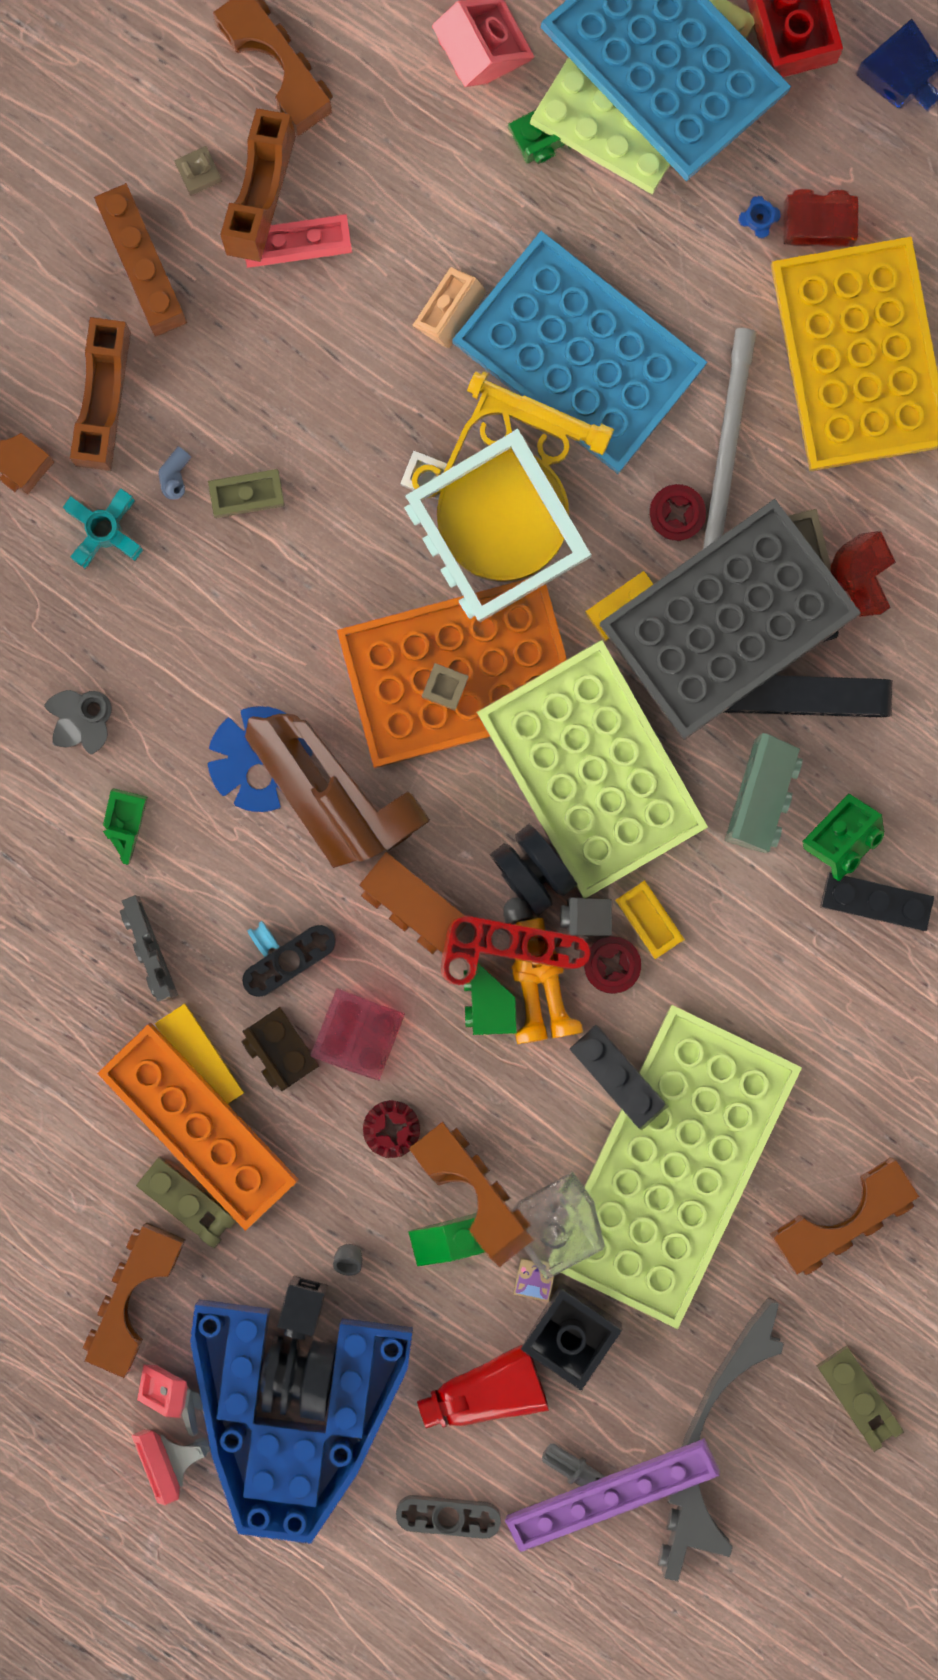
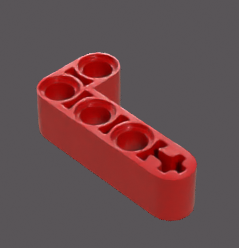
[441,916,590,985]

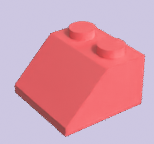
[432,0,535,87]

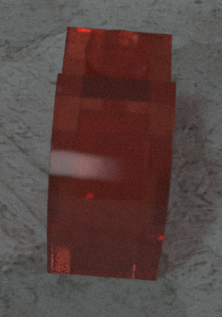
[830,531,896,617]

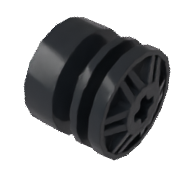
[260,1334,336,1421]

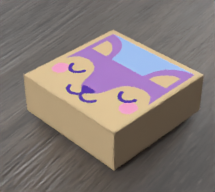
[513,1258,555,1302]

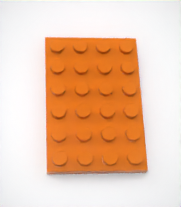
[337,578,567,769]

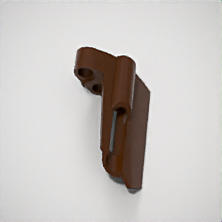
[245,714,430,868]

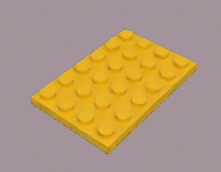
[771,236,938,471]

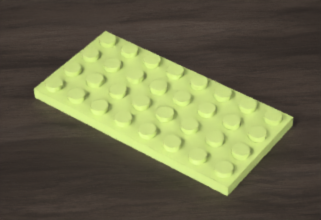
[547,1005,802,1329]

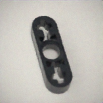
[242,925,336,997]

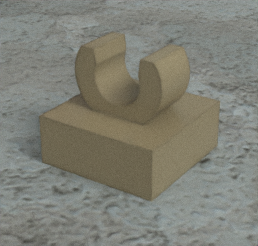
[174,146,222,196]
[422,663,469,711]

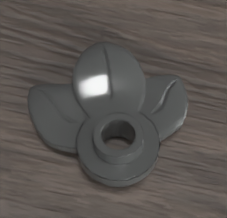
[44,690,112,755]

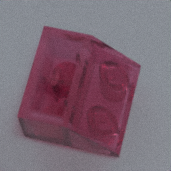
[310,988,405,1081]

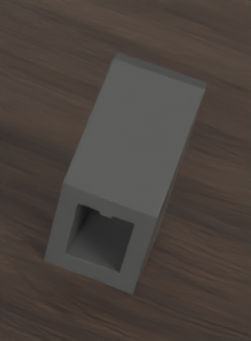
[560,898,612,936]

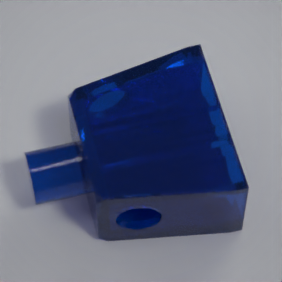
[856,19,938,112]

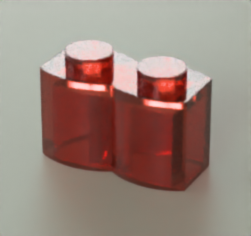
[783,189,858,247]

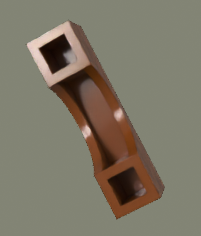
[213,0,333,137]
[220,108,296,262]
[94,183,187,337]
[70,317,131,471]
[0,433,54,495]
[409,1122,534,1267]
[770,1157,919,1275]
[83,1223,186,1378]

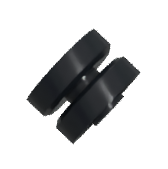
[490,823,578,916]

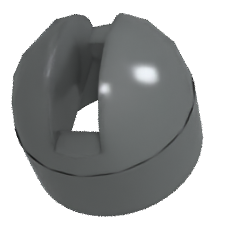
[503,897,534,924]
[333,1244,363,1276]

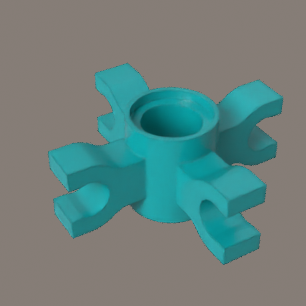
[62,488,143,569]

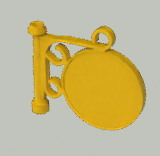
[412,371,614,582]

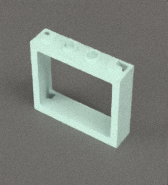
[404,429,591,622]

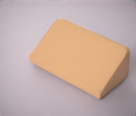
[412,267,486,348]

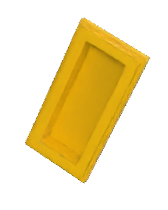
[615,880,685,959]

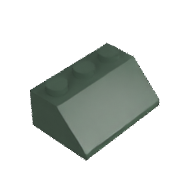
[724,733,803,853]

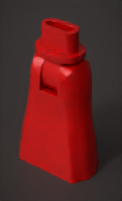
[417,1344,549,1429]

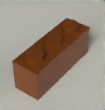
[359,852,468,954]

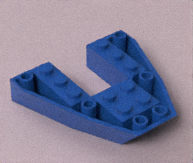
[190,1299,413,1544]

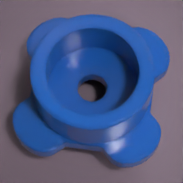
[739,196,781,238]

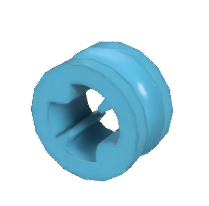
[247,921,280,957]

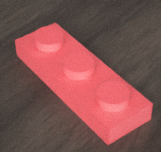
[245,214,352,268]

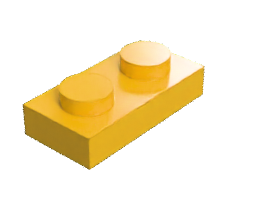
[585,571,654,642]

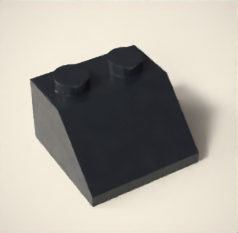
[521,1282,622,1391]

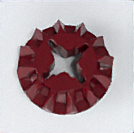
[649,484,706,542]
[584,936,641,994]
[363,1100,420,1158]

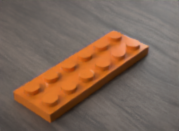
[97,1023,299,1231]

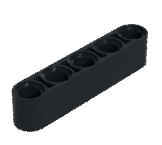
[723,675,893,718]

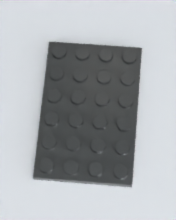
[600,499,861,740]

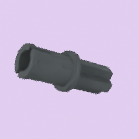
[542,1443,606,1486]

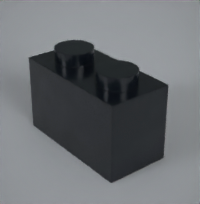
[277,1276,328,1340]

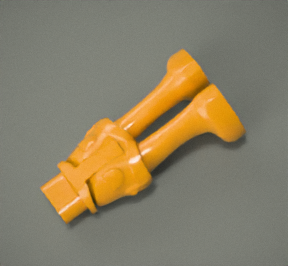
[511,918,583,1044]

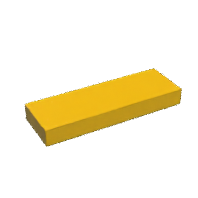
[154,1003,245,1104]

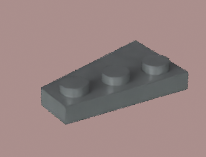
[120,895,179,1002]

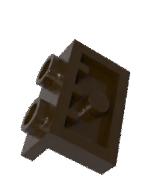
[241,1007,320,1091]

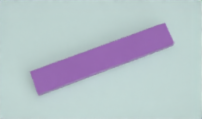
[505,1438,720,1552]

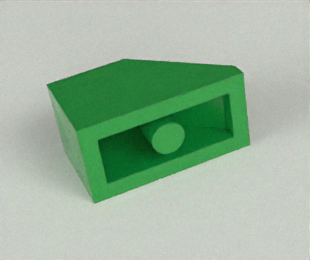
[408,1213,485,1267]

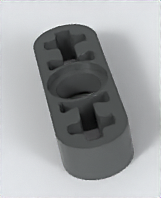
[396,1495,501,1539]

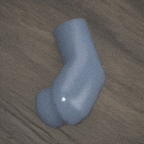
[158,446,192,500]

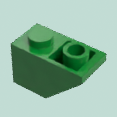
[463,963,516,1035]

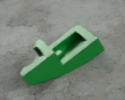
[103,788,148,865]

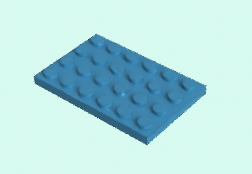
[540,0,791,182]
[452,231,707,475]

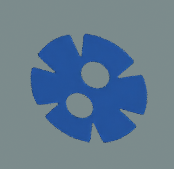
[208,706,313,812]

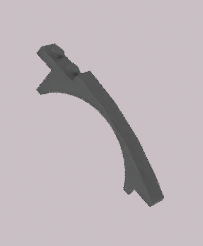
[657,1298,784,1582]

